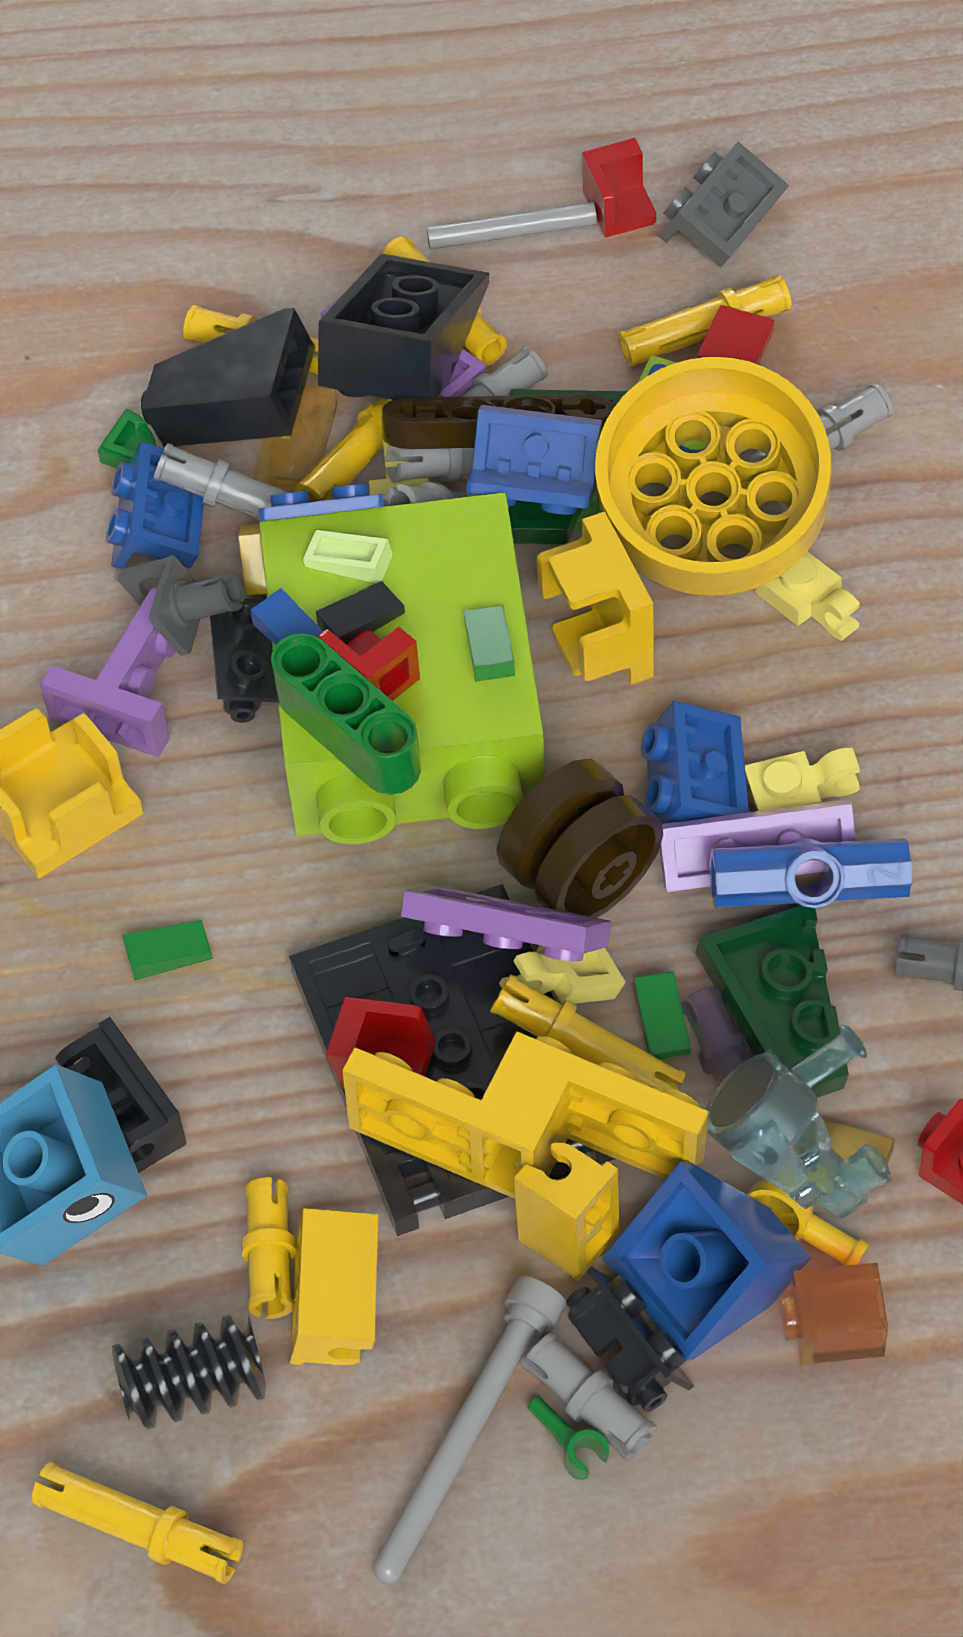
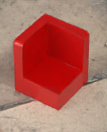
[582,138,657,238]
[697,305,774,365]
[317,626,420,701]
[326,997,436,1089]

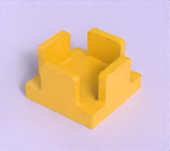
[537,511,654,685]
[0,708,144,880]

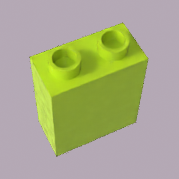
[260,492,545,844]

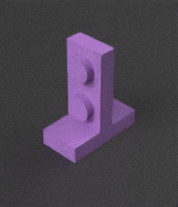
[40,588,176,758]

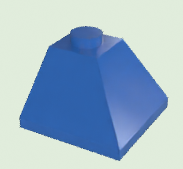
[603,1161,812,1360]

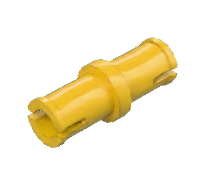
[241,1177,296,1319]

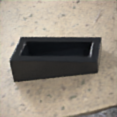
[316,581,405,644]

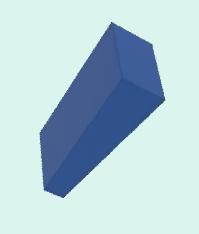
[251,588,323,645]

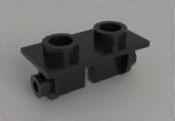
[210,599,278,723]
[566,1266,694,1412]

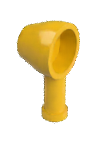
[747,1166,869,1273]

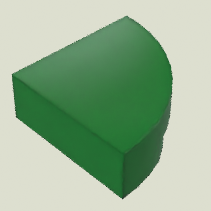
[98,408,157,469]

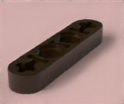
[382,395,615,449]

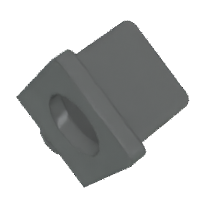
[118,555,244,656]

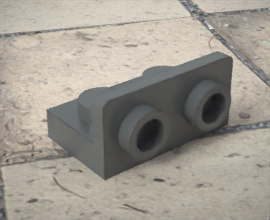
[659,141,789,267]

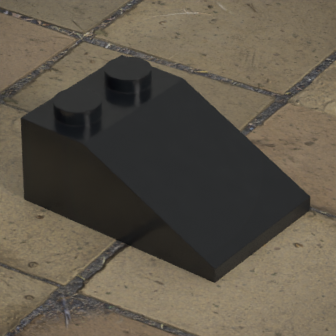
[318,254,490,400]

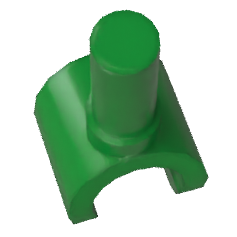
[528,1397,610,1480]

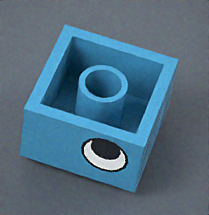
[0,1064,148,1266]

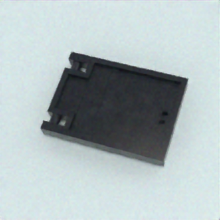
[289,884,615,1236]

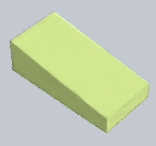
[303,530,393,584]

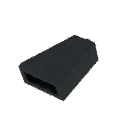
[141,308,315,447]

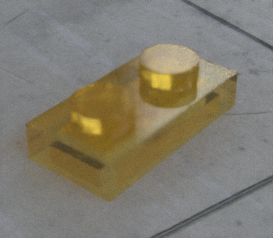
[254,386,338,492]

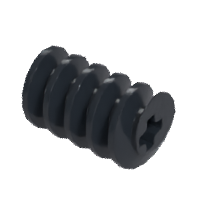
[112,1315,266,1429]

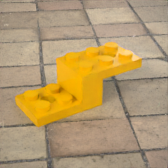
[342,1032,709,1199]

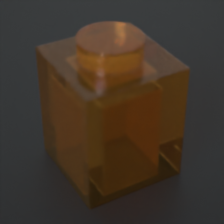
[780,1263,888,1365]

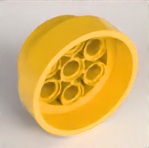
[595,357,831,596]

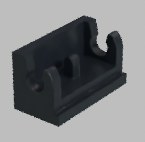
[55,1017,187,1173]

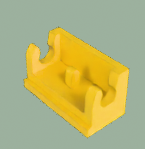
[514,1143,620,1281]
[289,1208,378,1365]

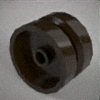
[496,758,664,918]

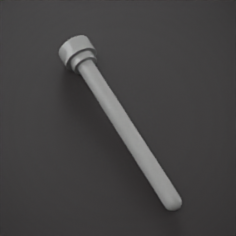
[374,1276,567,1584]

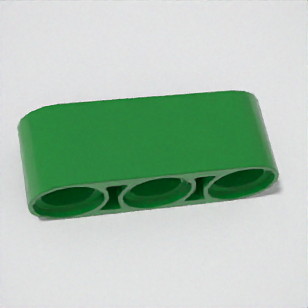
[271,633,421,795]

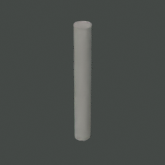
[427,202,597,249]

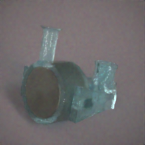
[705,1024,891,1219]

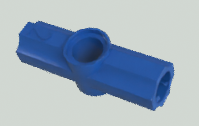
[709,838,912,908]

